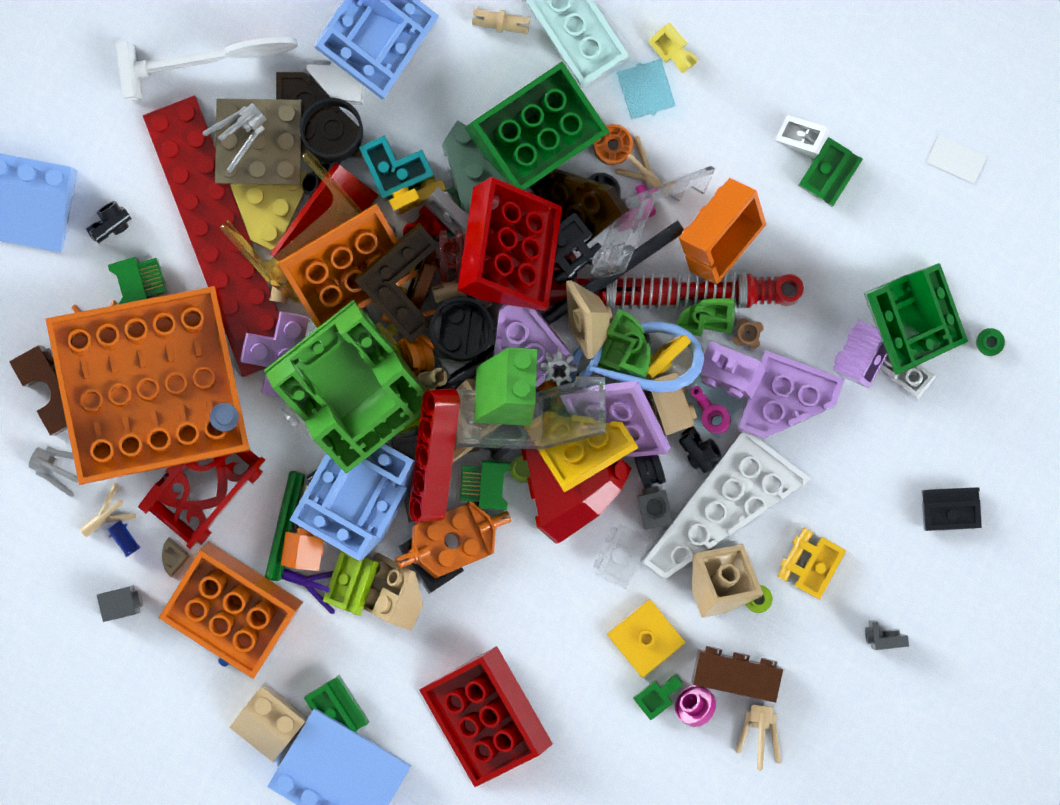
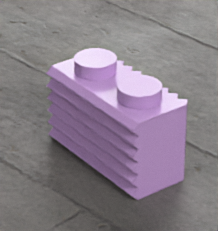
[833,320,887,389]

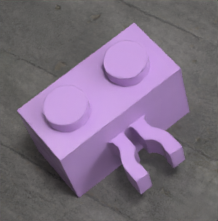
[699,341,766,400]

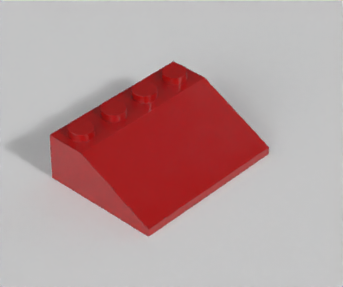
[457,177,562,311]
[419,646,553,787]

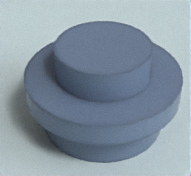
[210,403,239,432]

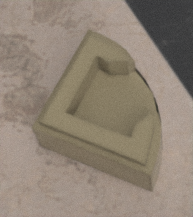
[162,537,191,577]

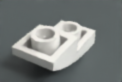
[880,355,935,399]

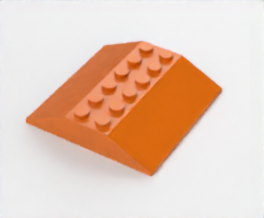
[45,286,250,485]

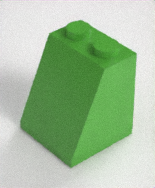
[474,348,537,426]

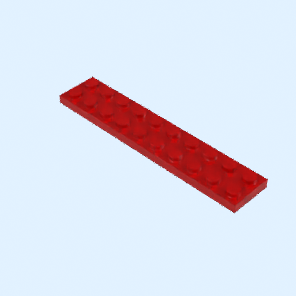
[142,95,279,377]

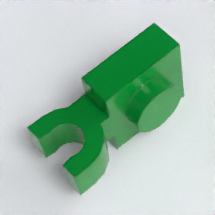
[633,674,683,721]

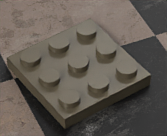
[215,99,302,186]

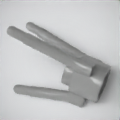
[203,103,267,173]
[29,446,78,497]

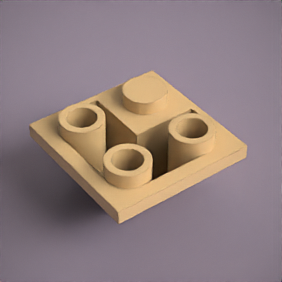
[363,553,423,631]

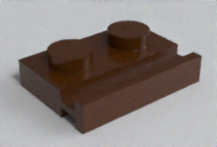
[408,250,439,310]

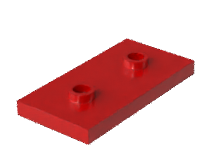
[270,162,378,261]

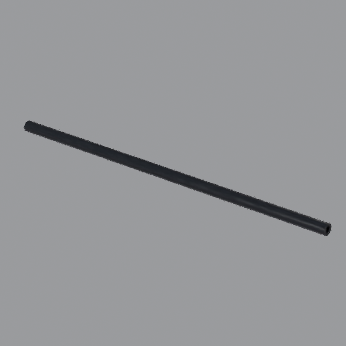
[306,220,684,482]

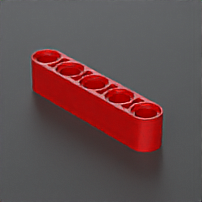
[409,388,460,523]

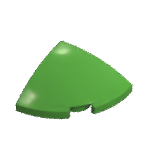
[676,298,735,337]
[598,309,651,378]

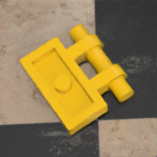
[777,527,847,600]

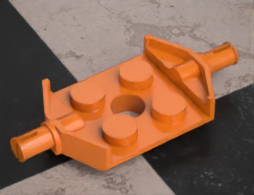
[395,501,511,579]

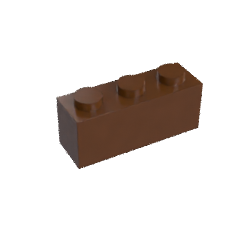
[691,646,783,703]

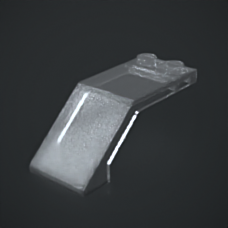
[590,166,716,279]
[456,376,606,449]

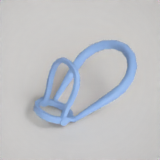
[569,321,704,393]

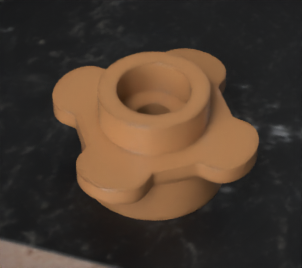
[733,318,763,349]

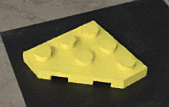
[230,171,307,250]

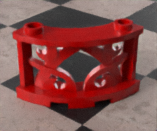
[138,450,265,549]

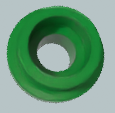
[976,328,1005,356]

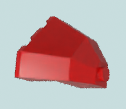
[521,436,632,544]

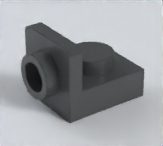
[865,620,909,650]

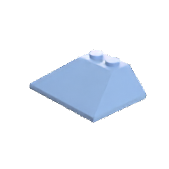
[314,0,439,100]
[290,444,415,561]

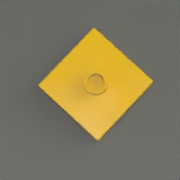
[645,335,691,380]
[607,599,686,678]

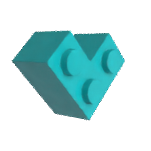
[359,135,435,202]

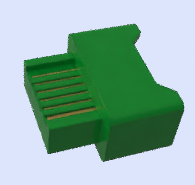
[108,257,168,304]
[460,460,510,510]

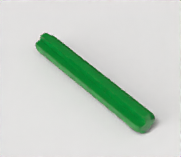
[265,471,305,581]

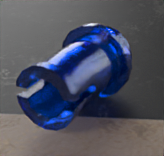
[107,520,140,557]

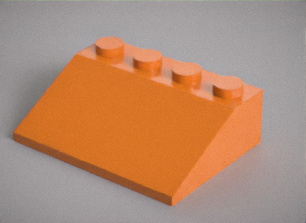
[278,204,418,328]
[159,542,303,679]

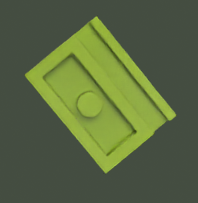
[323,551,380,616]

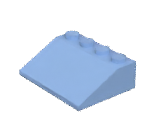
[0,153,78,253]
[267,708,412,805]

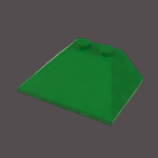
[864,263,968,375]

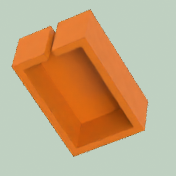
[679,178,767,285]

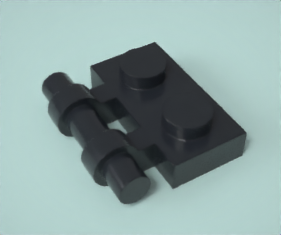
[553,212,604,285]

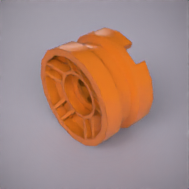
[593,124,633,166]
[398,337,435,376]

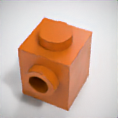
[281,528,324,571]

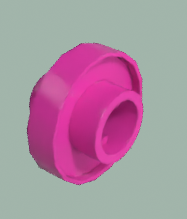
[675,685,716,727]

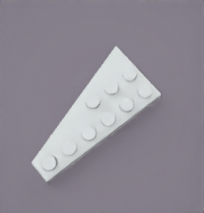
[642,432,812,579]

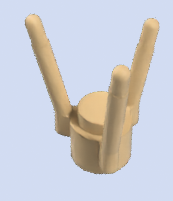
[736,704,781,771]

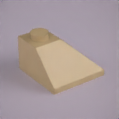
[566,280,613,359]
[692,544,763,618]

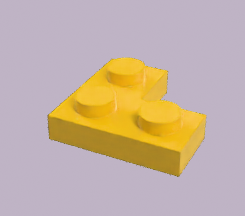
[389,178,447,216]

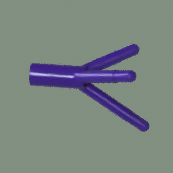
[282,569,335,614]

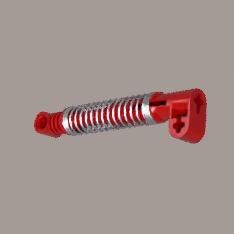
[549,252,804,310]

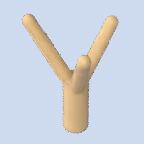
[615,136,669,196]
[80,483,136,537]

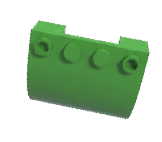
[264,300,427,474]

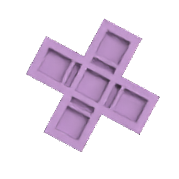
[240,311,309,398]

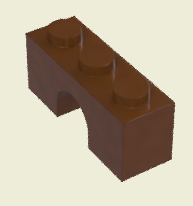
[9,345,68,436]

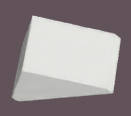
[775,115,831,159]

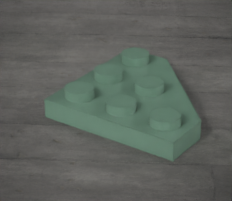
[442,120,507,213]

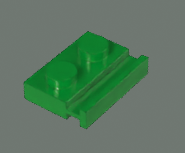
[798,137,863,207]
[304,675,370,732]

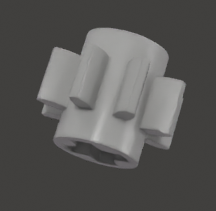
[541,348,577,386]

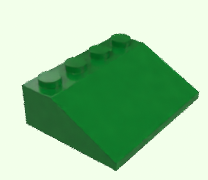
[465,61,609,190]

